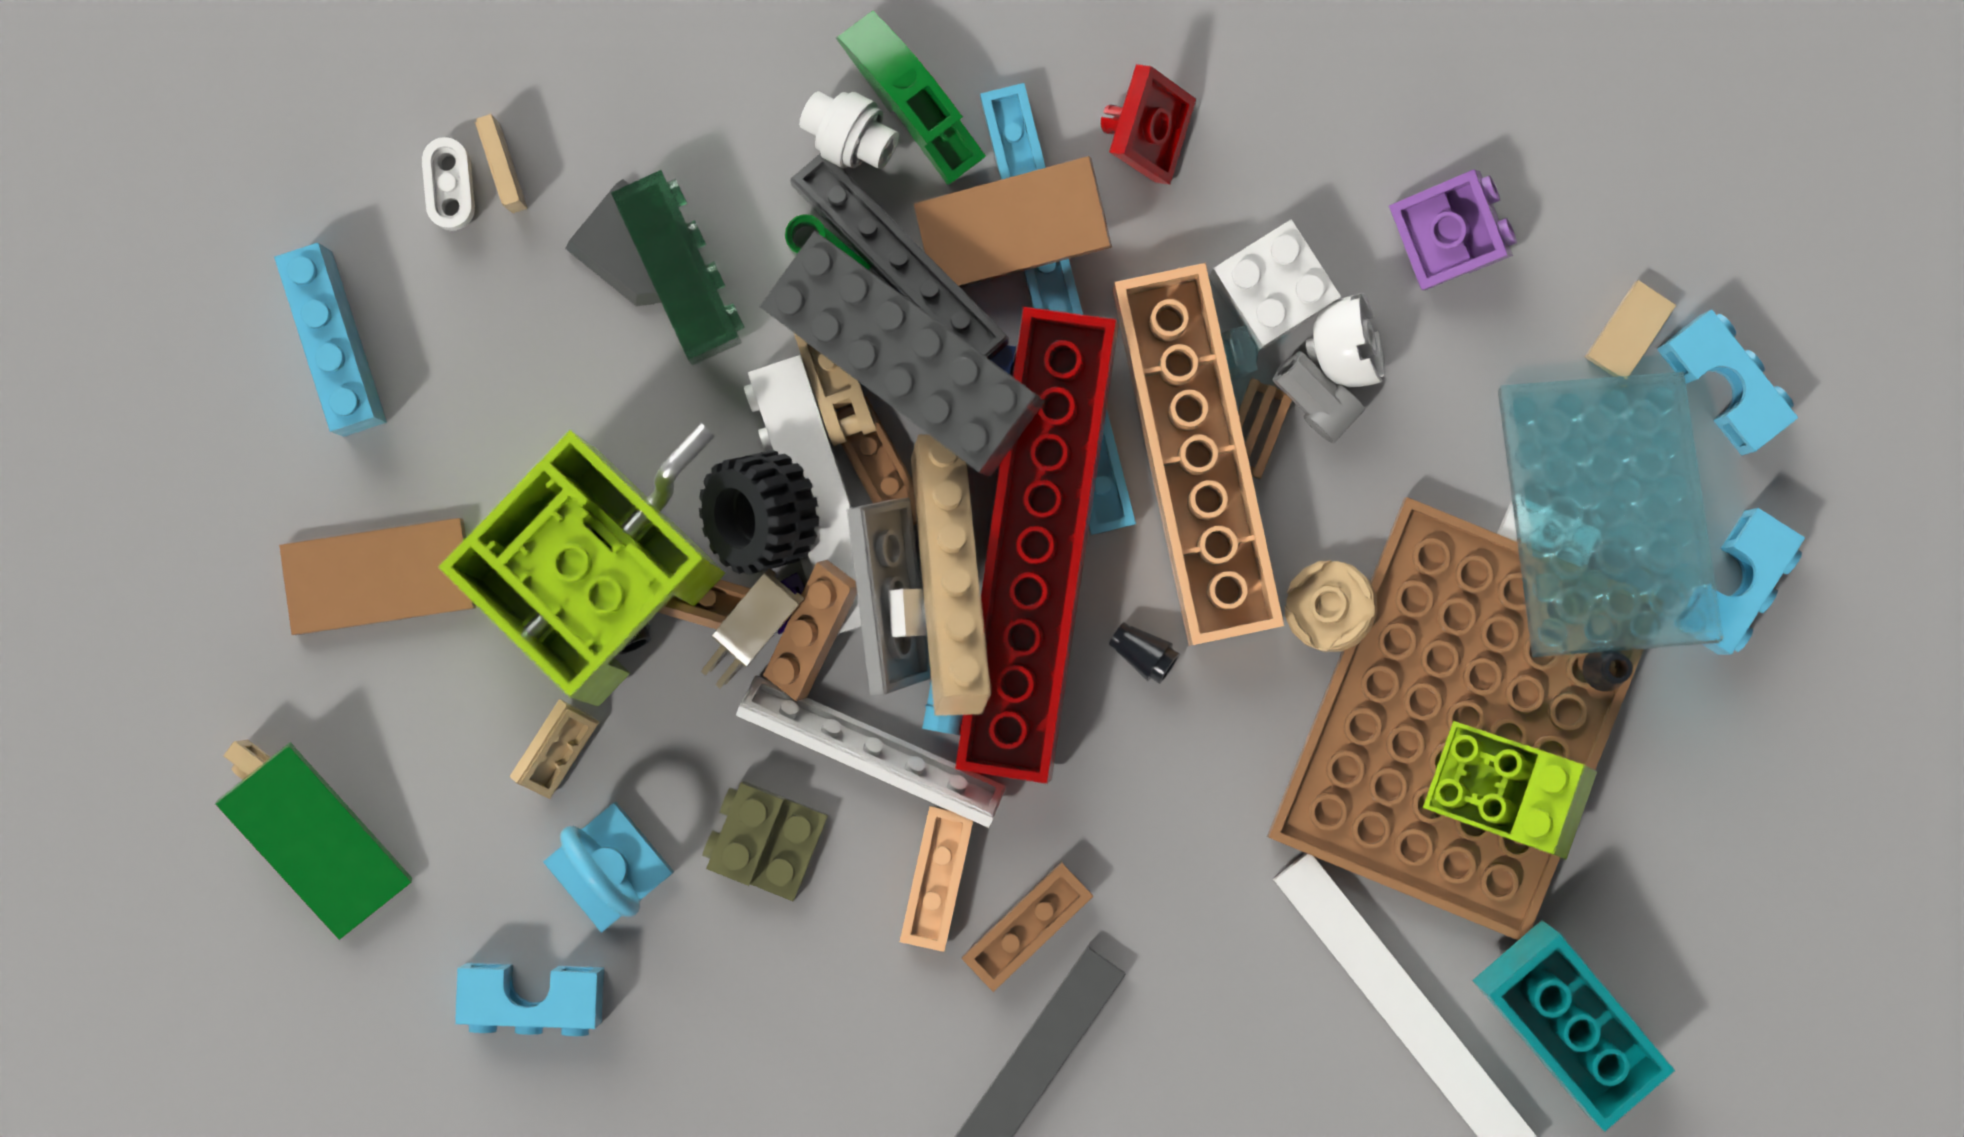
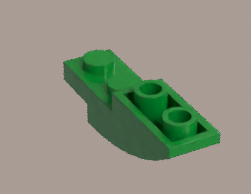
[836,10,986,185]

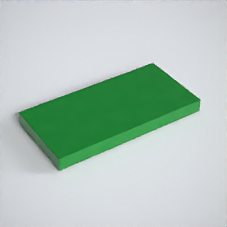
[215,742,412,940]

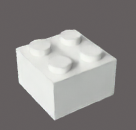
[1209,219,1341,353]

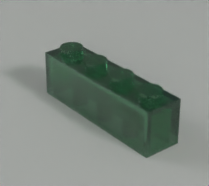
[611,170,745,366]

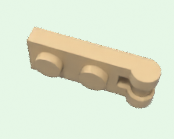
[794,333,877,446]

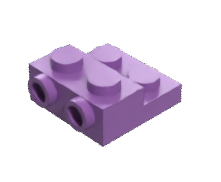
[1389,169,1517,291]

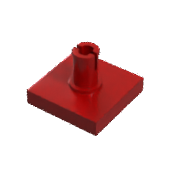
[1100,64,1196,185]

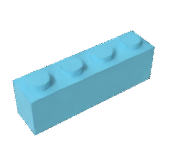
[274,242,387,437]

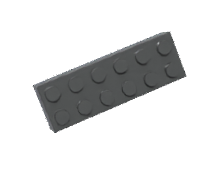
[760,231,1046,477]

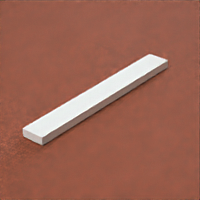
[1273,853,1537,1137]

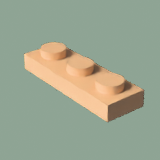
[900,805,973,952]

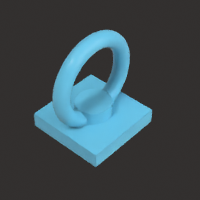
[543,802,674,933]

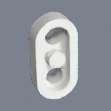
[422,137,475,231]

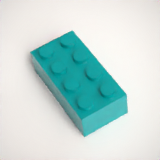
[1472,920,1676,1132]

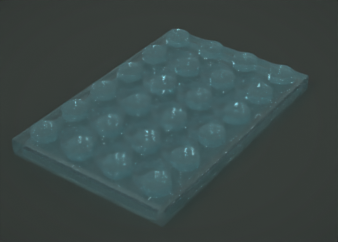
[1498,372,1724,657]

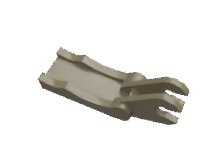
[701,568,805,689]

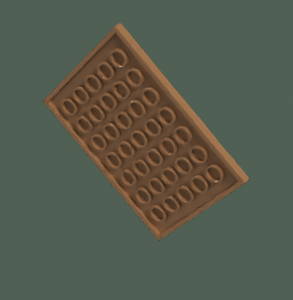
[1267,497,1663,940]

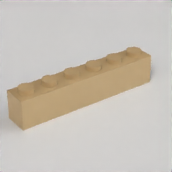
[911,434,990,716]

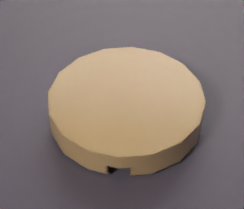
[1285,560,1377,652]

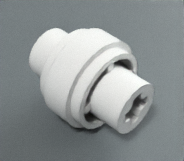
[799,91,899,169]

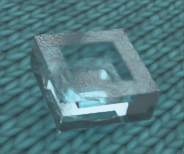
[1221,326,1258,380]

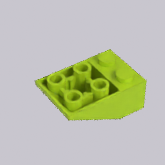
[1423,721,1597,860]

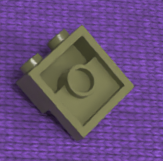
[702,781,829,902]

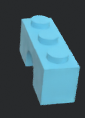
[1657,309,1798,456]
[1672,508,1805,655]
[455,963,604,1036]

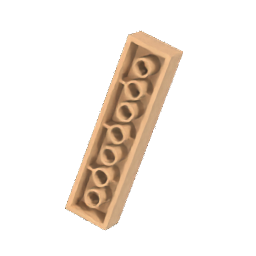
[1112,263,1284,646]

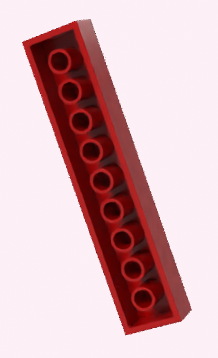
[955,307,1119,784]

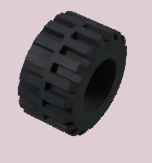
[699,451,819,575]

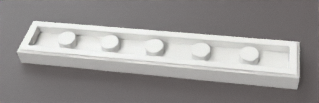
[736,675,1007,828]

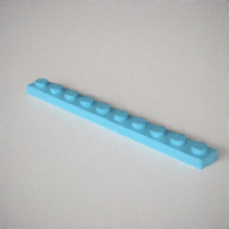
[980,83,1136,536]

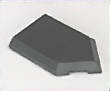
[565,179,700,306]

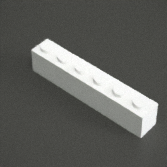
[744,355,861,635]

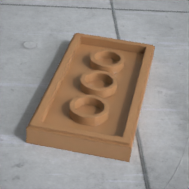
[914,156,1112,288]
[279,518,476,635]

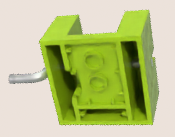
[438,423,726,707]

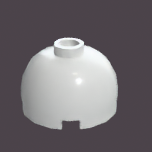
[1306,293,1385,388]

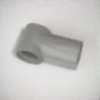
[1272,352,1365,444]

